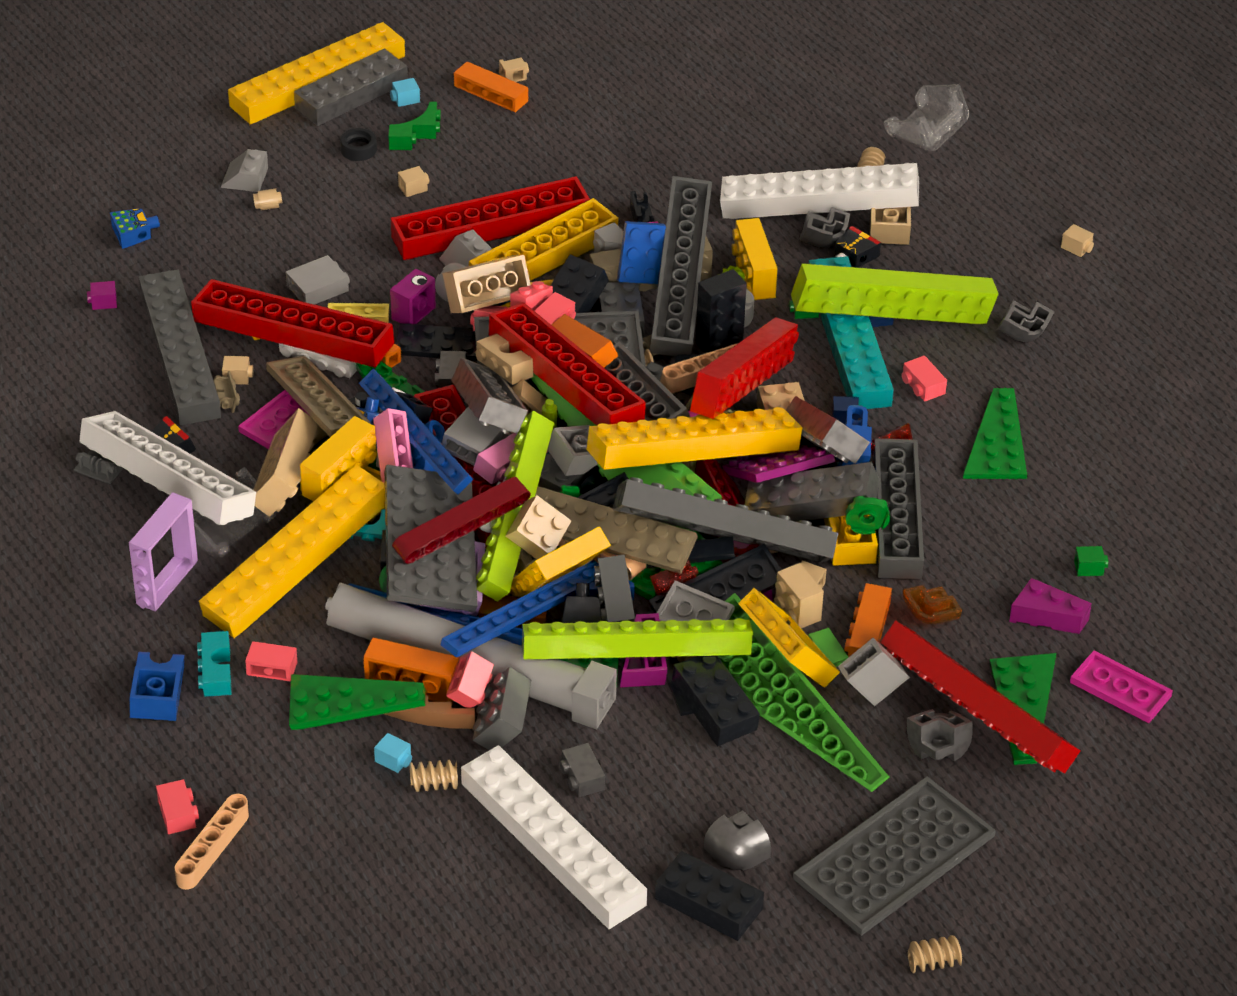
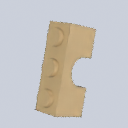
[476,334,533,385]

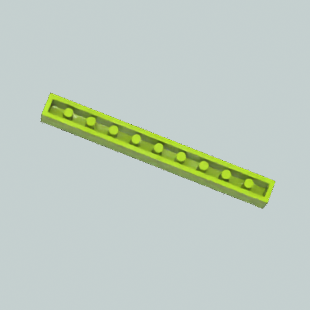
[476,410,554,602]
[522,618,753,659]

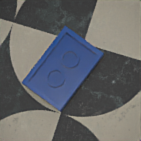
[617,221,666,284]

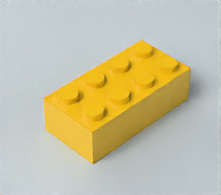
[732,218,777,300]
[300,416,377,501]
[824,515,878,565]

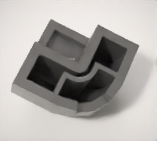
[800,207,850,247]
[997,300,1054,342]
[907,709,972,761]
[704,811,771,871]

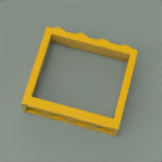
[508,526,611,597]
[738,588,840,687]

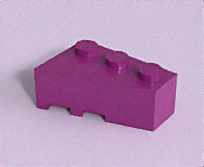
[1009,578,1092,634]
[620,613,667,687]

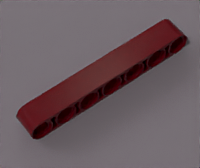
[392,477,531,564]

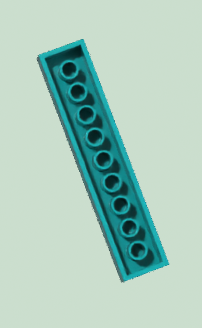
[809,256,894,409]

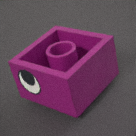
[390,269,436,324]

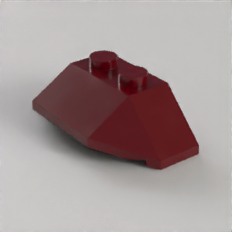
[695,459,745,506]

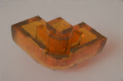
[903,585,962,625]

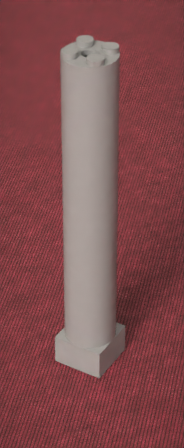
[325,583,617,730]

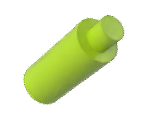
[542,399,557,431]

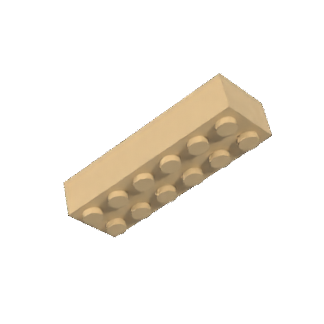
[253,408,318,517]

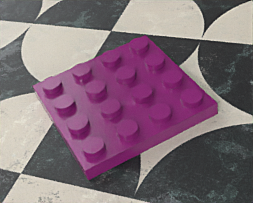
[722,445,835,483]

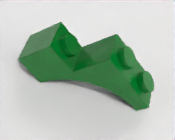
[389,102,441,150]

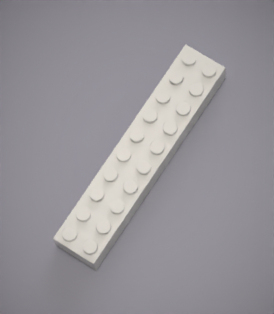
[720,163,919,219]
[80,411,256,525]
[461,745,647,929]

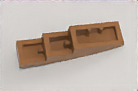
[385,695,475,729]

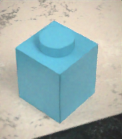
[390,78,420,107]
[374,733,412,773]

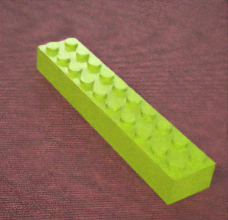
[791,264,998,324]

